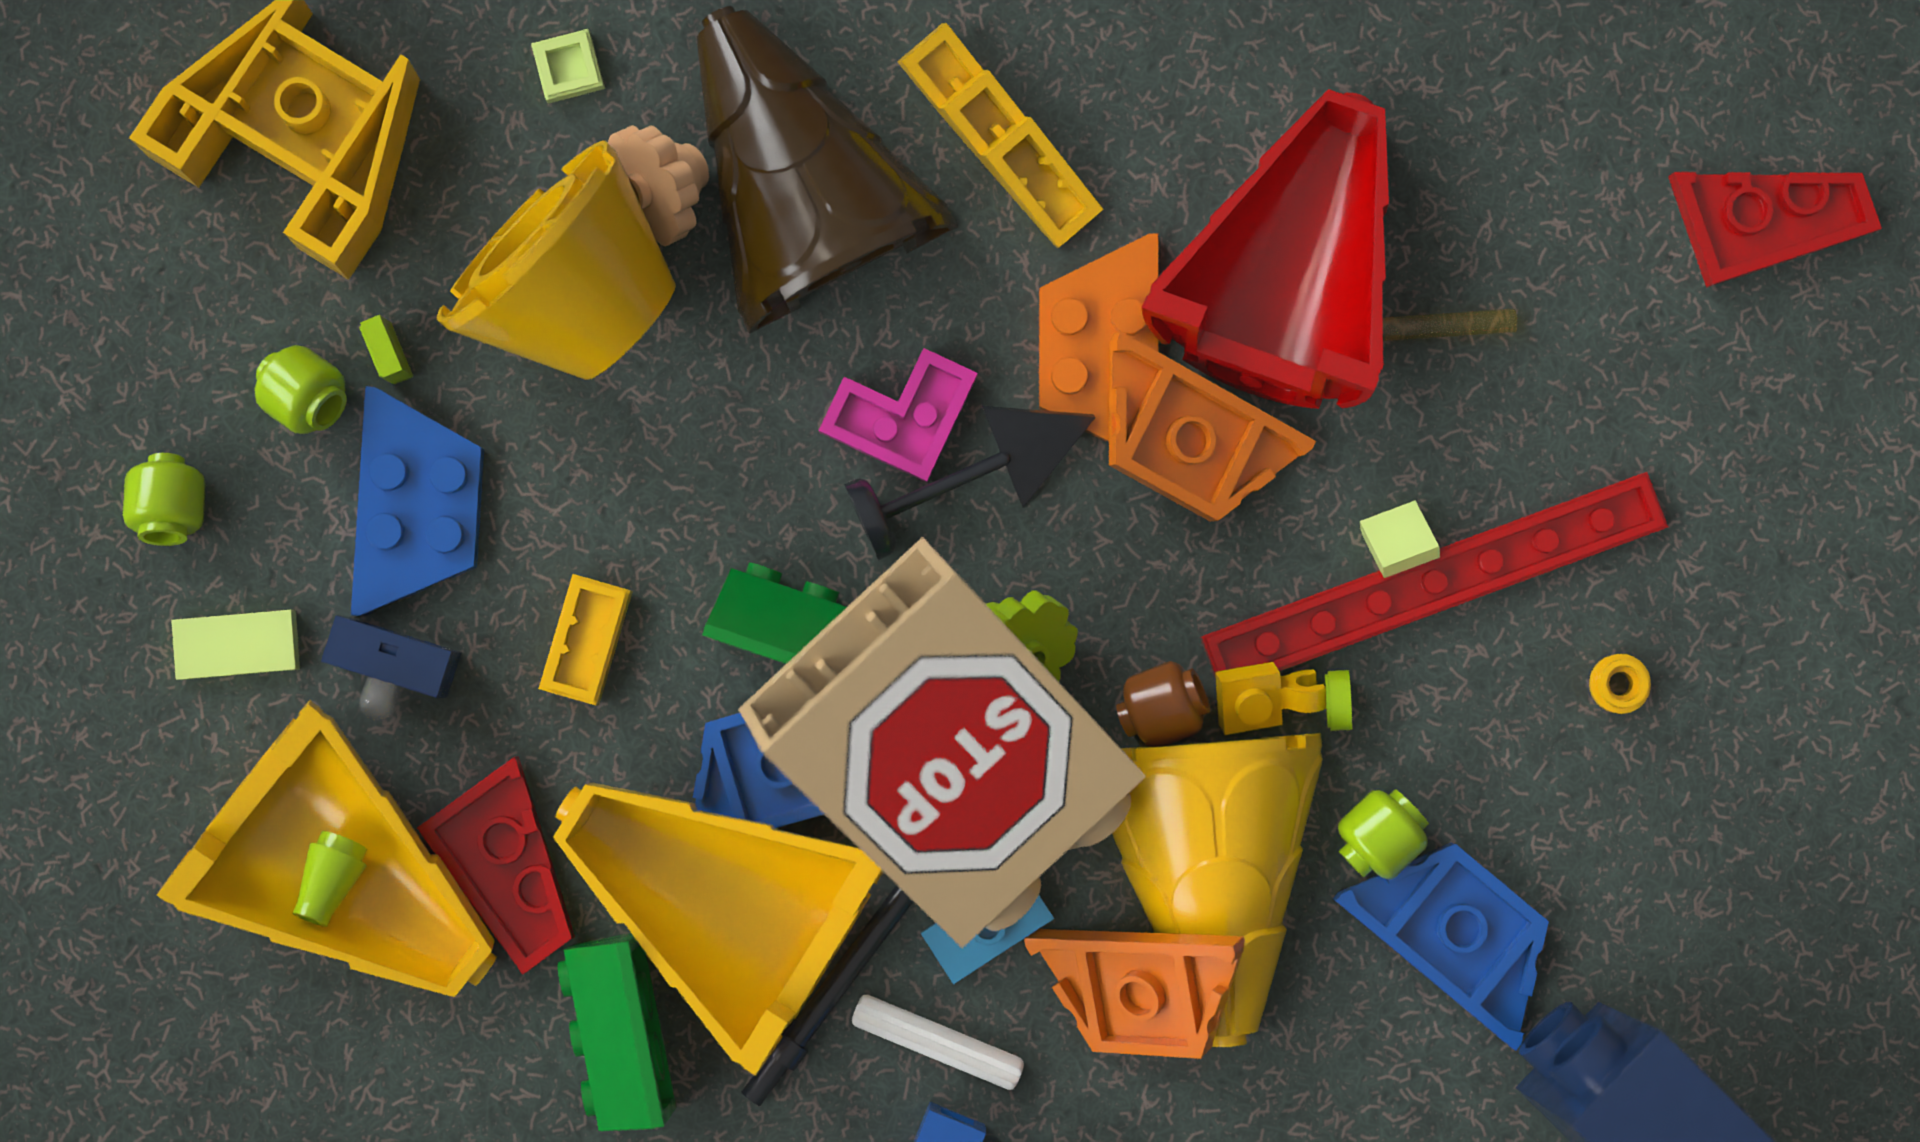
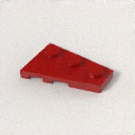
[1668,172,1882,288]
[417,756,575,974]

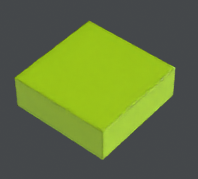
[359,314,414,385]

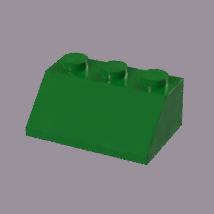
[702,562,847,664]
[558,933,677,1131]

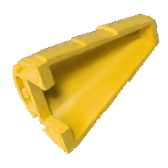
[157,700,497,997]
[1112,733,1323,1047]
[553,783,884,1075]

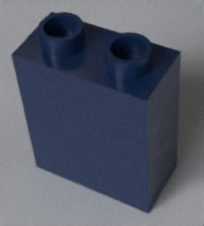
[1516,1002,1774,1142]

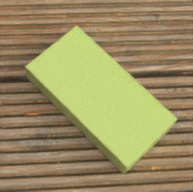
[171,610,300,680]

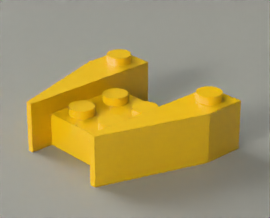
[129,0,420,280]

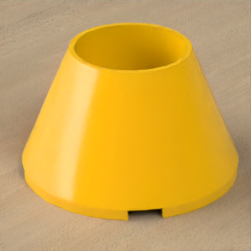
[437,141,676,380]

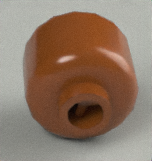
[1116,661,1210,747]

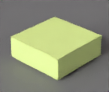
[531,29,605,104]
[1360,501,1440,578]

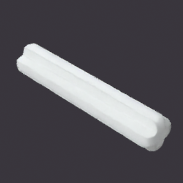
[852,995,1024,1090]

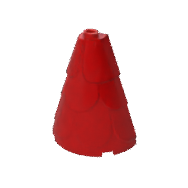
[1141,89,1389,409]

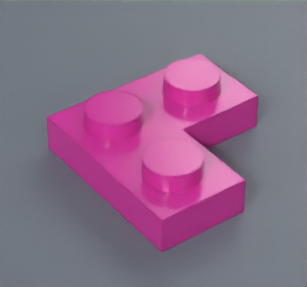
[819,348,978,483]

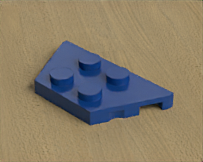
[351,386,484,616]
[693,713,824,828]
[1333,843,1549,1051]

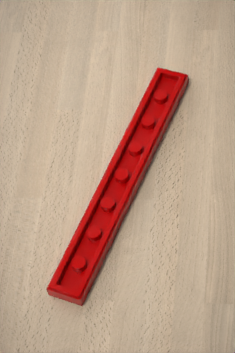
[1200,472,1668,679]

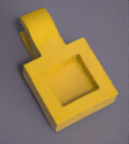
[1215,662,1326,735]

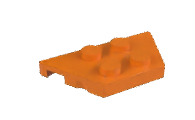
[1039,234,1158,442]
[1109,331,1316,522]
[1024,929,1245,1059]

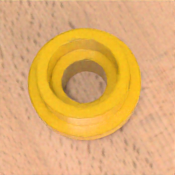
[1589,654,1651,714]

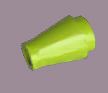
[293,831,367,927]

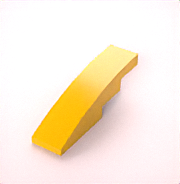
[897,23,1103,248]

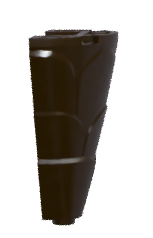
[697,6,958,334]

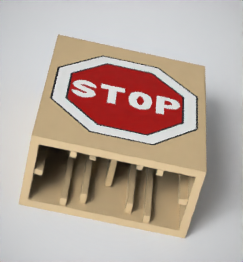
[739,537,1146,948]

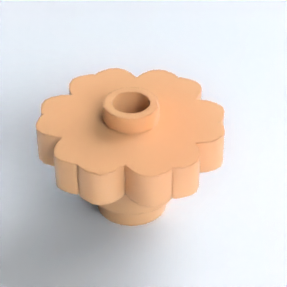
[607,125,709,246]

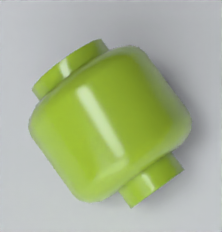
[255,345,347,434]
[123,453,205,546]
[1338,789,1429,879]

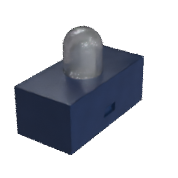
[321,615,462,721]

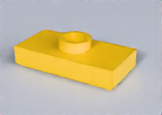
[538,574,633,706]

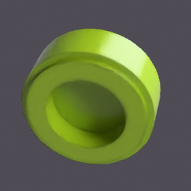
[1325,670,1352,731]

